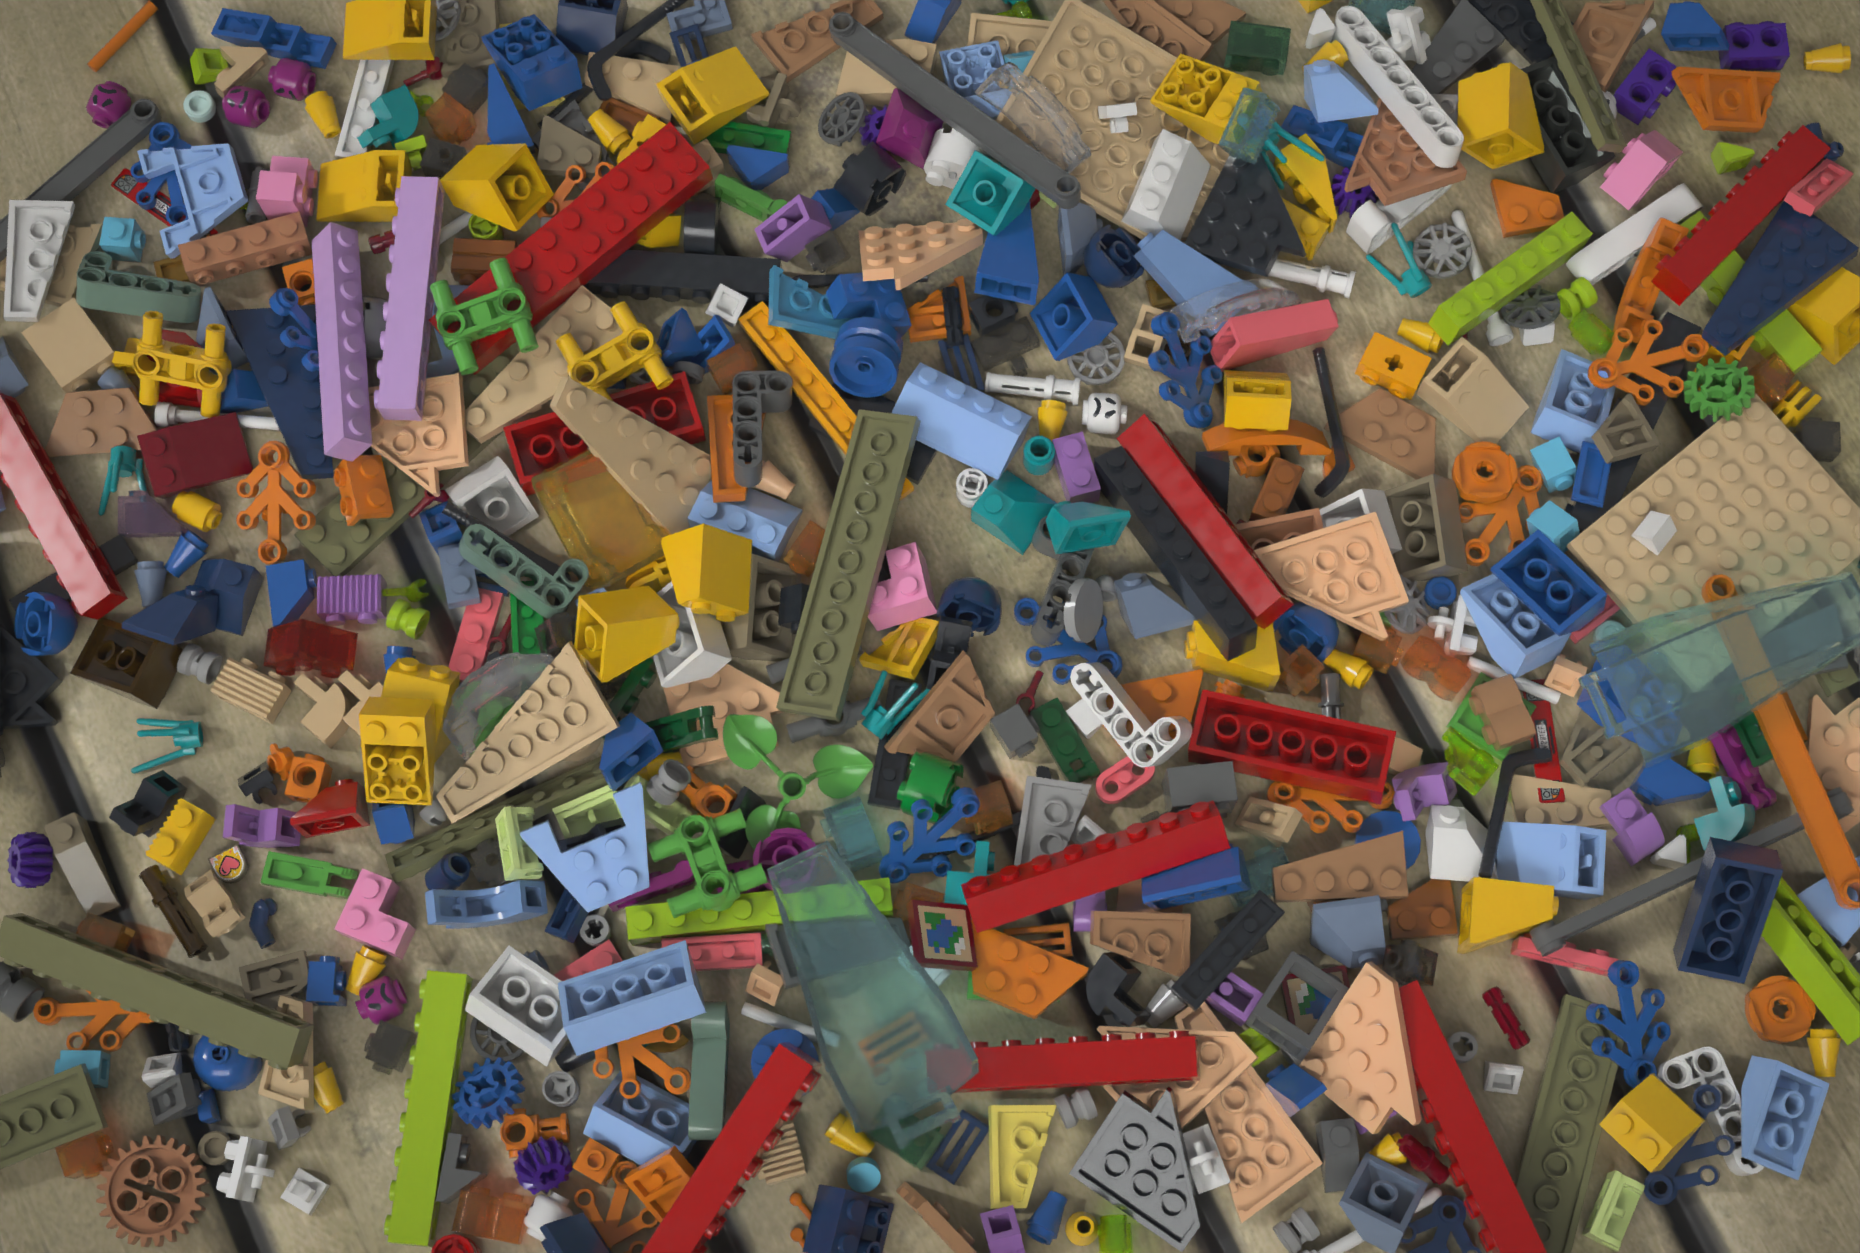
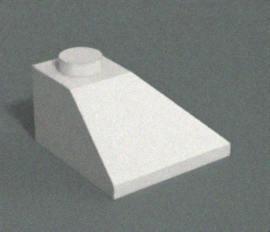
[1425,805,1498,882]

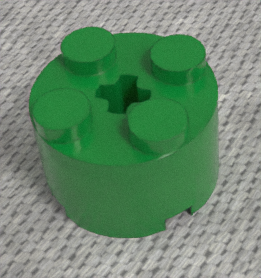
[897,751,964,824]

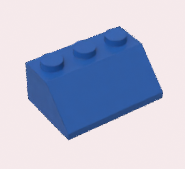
[1490,529,1607,636]
[1142,843,1252,911]

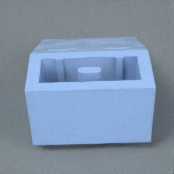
[939,40,1012,120]
[1495,821,1606,900]

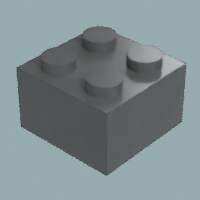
[1162,761,1238,819]

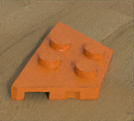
[1671,67,1781,133]
[1081,669,1203,751]
[971,920,1089,1020]

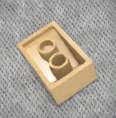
[836,39,937,107]

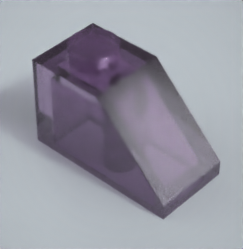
[118,490,189,538]

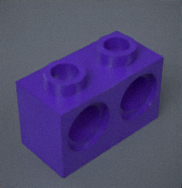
[1718,21,1790,71]
[1613,48,1677,125]

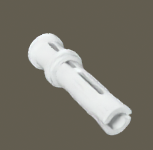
[1268,259,1356,299]
[985,372,1081,406]

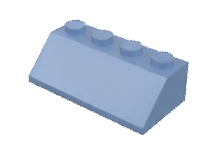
[892,362,1032,480]
[558,940,706,1056]

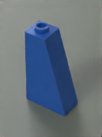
[974,199,1039,306]

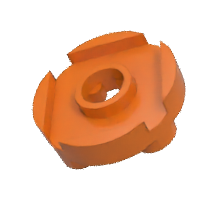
[1452,441,1517,503]
[1745,975,1816,1044]

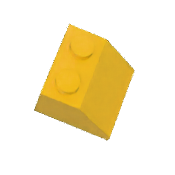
[1599,1073,1705,1173]

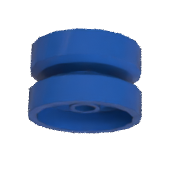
[829,317,903,398]

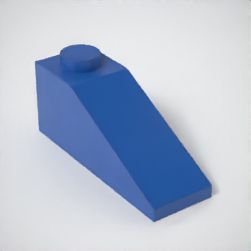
[486,63,536,154]
[1265,1063,1327,1117]

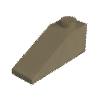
[44,812,121,921]

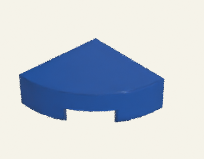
[197,1088,221,1124]

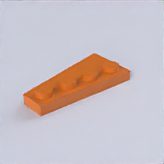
[707,395,766,503]

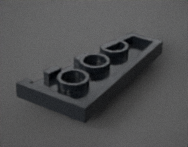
[1467,0,1574,65]

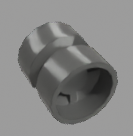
[0,961,45,1023]

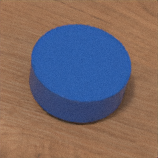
[1423,576,1457,610]

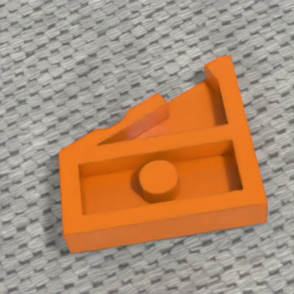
[1490,179,1564,238]
[907,276,971,343]
[624,1146,695,1223]

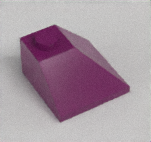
[876,88,944,170]

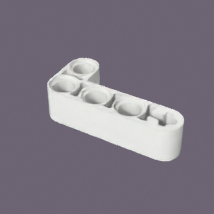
[1346,184,1453,254]
[1070,662,1192,768]
[1656,1047,1764,1176]

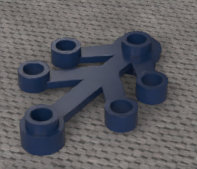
[1643,1084,1736,1205]
[1401,1195,1482,1253]

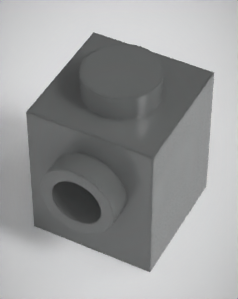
[990,704,1040,759]

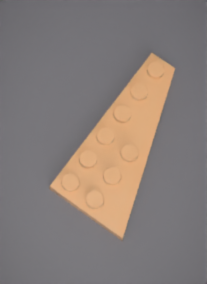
[1174,1001,1323,1224]

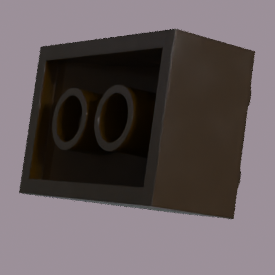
[70,618,183,709]

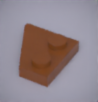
[1387,879,1458,941]

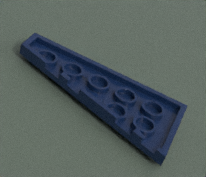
[1701,201,1859,356]
[226,305,334,480]

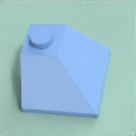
[1304,60,1378,123]

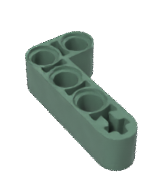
[76,251,201,323]
[459,524,589,619]
[688,1001,730,1140]

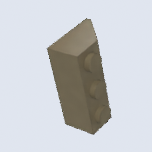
[1384,474,1468,581]
[723,554,801,661]

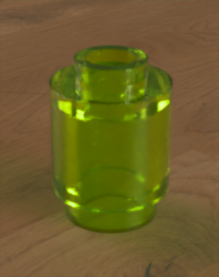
[1567,310,1614,356]
[1097,1215,1133,1253]

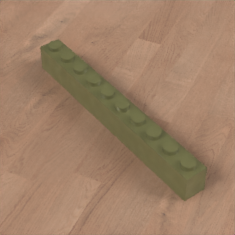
[0,913,314,1070]

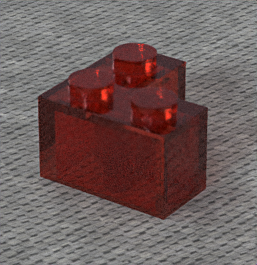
[263,619,358,678]

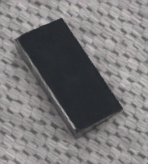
[1195,451,1230,514]
[718,786,766,859]

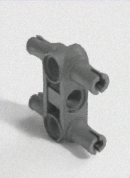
[766,644,882,743]

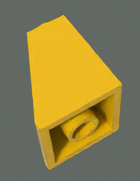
[1457,62,1544,170]
[440,143,554,231]
[1787,267,1860,365]
[661,523,752,622]
[574,586,680,683]
[1184,620,1281,692]
[381,657,461,762]
[1457,877,1559,954]

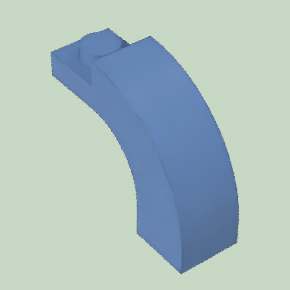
[425,880,548,929]

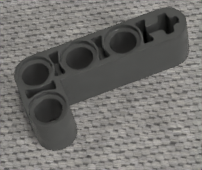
[733,371,793,488]
[1031,516,1094,646]

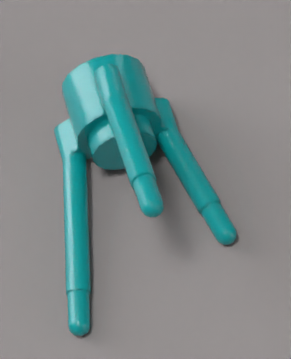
[1248,118,1324,190]
[1366,222,1432,298]
[98,446,153,520]
[861,670,930,740]
[131,718,203,774]

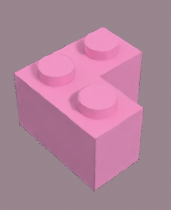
[1600,130,1683,210]
[256,156,318,227]
[868,542,937,631]
[334,868,416,959]

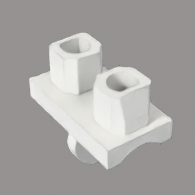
[1386,6,1431,64]
[1427,595,1478,659]
[1183,1124,1231,1194]
[216,1136,275,1203]

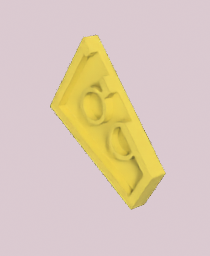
[988,1105,1056,1209]

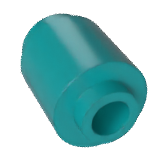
[1023,436,1055,475]

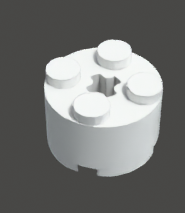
[924,128,992,189]

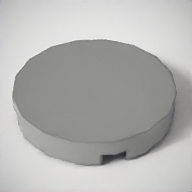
[1064,578,1103,643]

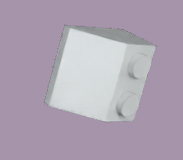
[445,456,539,536]
[1319,488,1402,554]

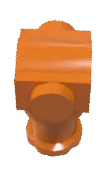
[1222,422,1280,478]
[680,765,738,819]
[500,1108,570,1159]

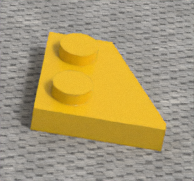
[859,617,939,680]

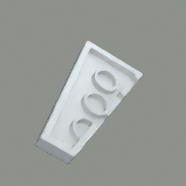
[4,200,75,322]

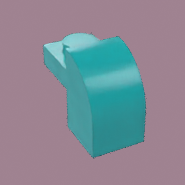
[357,85,419,149]
[1694,776,1755,851]
[944,841,995,905]

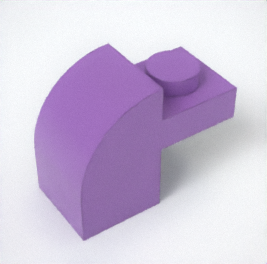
[1392,762,1457,821]
[1599,787,1665,867]
[223,804,301,848]
[980,1205,1025,1253]

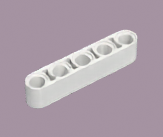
[1566,183,1704,286]

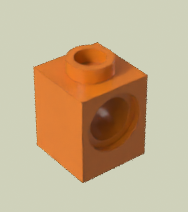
[282,258,315,306]
[284,754,333,803]
[572,1138,623,1187]

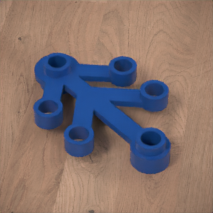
[130,122,192,226]
[269,288,319,372]
[1148,312,1222,429]
[1014,598,1123,685]
[879,787,980,884]
[1586,960,1671,1088]

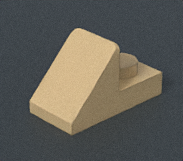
[214,46,270,98]
[1235,796,1303,848]

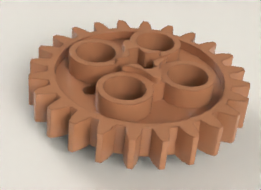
[96,1135,210,1248]

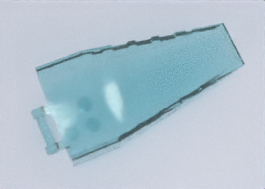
[1578,572,1860,769]
[767,840,979,1150]

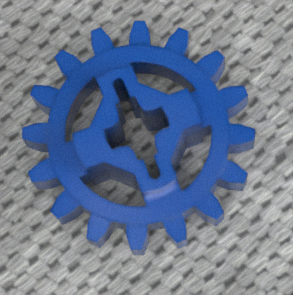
[452,1057,525,1129]

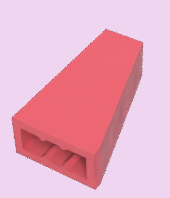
[1210,299,1339,372]

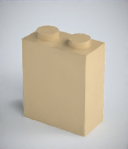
[21,297,115,393]

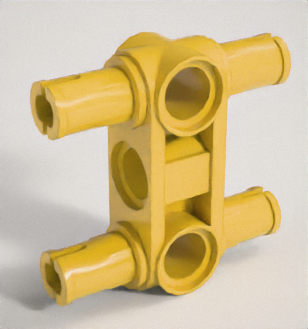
[556,301,673,401]
[132,311,232,418]

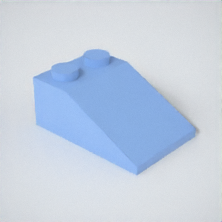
[1530,349,1616,453]
[1460,574,1571,679]
[1741,1055,1830,1180]

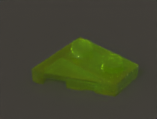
[1442,726,1499,796]

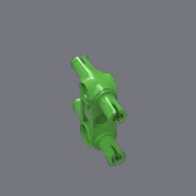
[430,258,539,375]
[647,808,768,919]

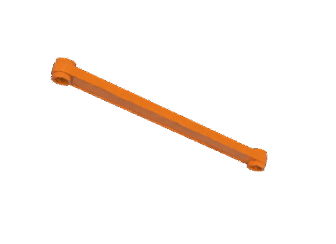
[1701,574,1860,910]

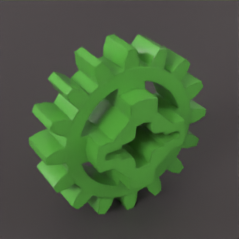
[1683,357,1755,422]

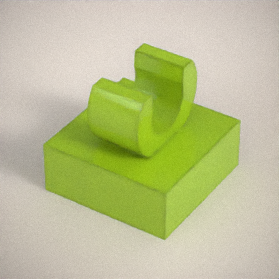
[394,135,430,171]

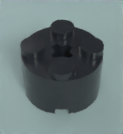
[834,141,906,216]

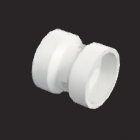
[956,468,988,508]

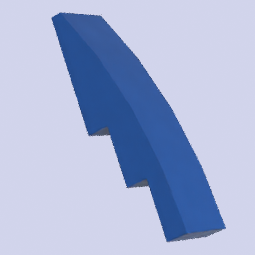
[211,8,337,69]
[1281,105,1364,170]

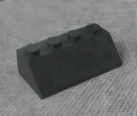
[1521,56,1615,193]

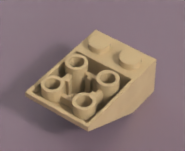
[1416,337,1529,444]

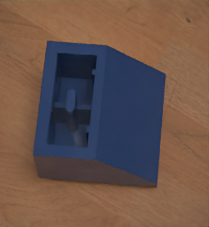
[556,0,628,56]
[802,1184,894,1253]
[539,1212,612,1253]

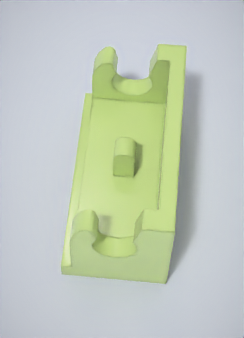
[623,774,692,835]
[552,785,622,839]
[495,806,544,881]
[1582,1170,1645,1251]

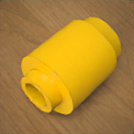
[172,491,223,532]

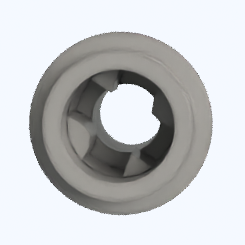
[1145,979,1186,1028]

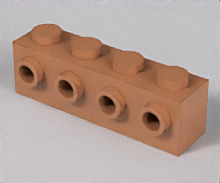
[178,212,312,286]

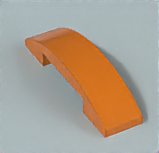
[1613,217,1689,344]
[1202,419,1331,456]

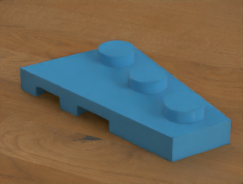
[768,265,860,339]

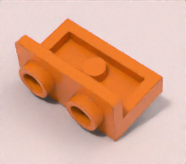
[334,455,394,526]

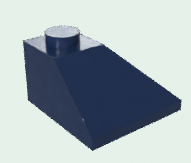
[194,559,264,636]
[122,585,218,645]

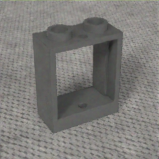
[1245,951,1349,1061]

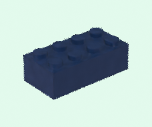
[1673,837,1783,984]

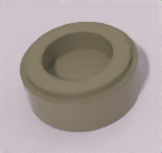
[198,1131,232,1166]

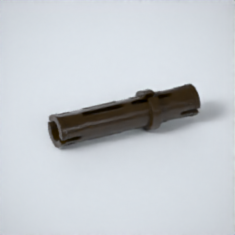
[139,865,208,958]

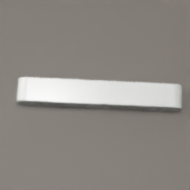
[1333,6,1464,168]

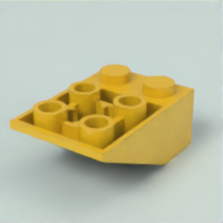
[343,0,437,60]
[656,46,770,145]
[1150,53,1265,151]
[316,150,412,222]
[1224,370,1292,431]
[359,696,436,805]

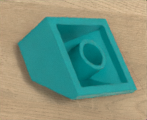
[945,150,1036,236]
[971,470,1057,555]
[1045,501,1131,554]

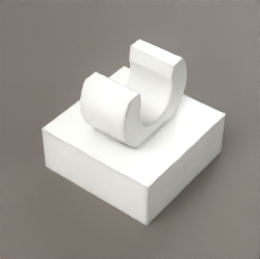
[1098,102,1137,133]
[705,283,748,328]
[280,1168,330,1215]

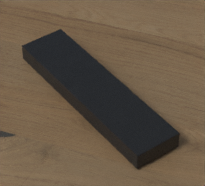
[9,534,139,612]
[868,679,922,811]
[1170,890,1285,1011]

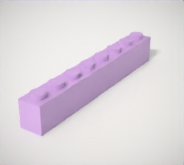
[374,176,445,421]
[312,222,372,462]

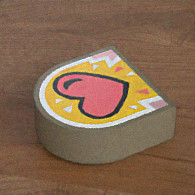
[207,844,248,884]

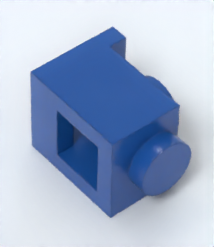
[306,956,347,1006]

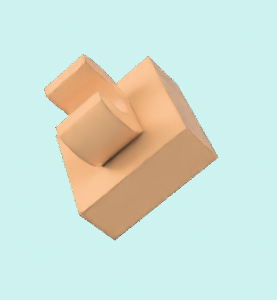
[1544,654,1588,697]
[745,961,784,1007]

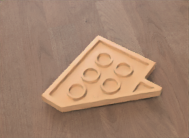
[858,218,983,290]
[368,373,469,497]
[1254,512,1409,641]
[663,664,783,769]
[1803,694,1860,835]
[1299,962,1421,1134]
[1097,1026,1259,1129]

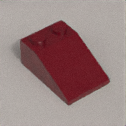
[137,412,254,499]

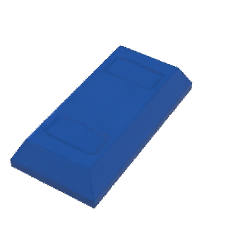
[1571,441,1611,507]

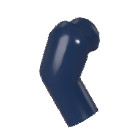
[1805,123,1844,161]
[249,898,277,949]

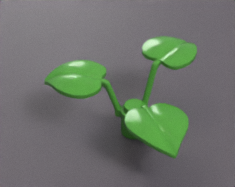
[723,714,873,851]

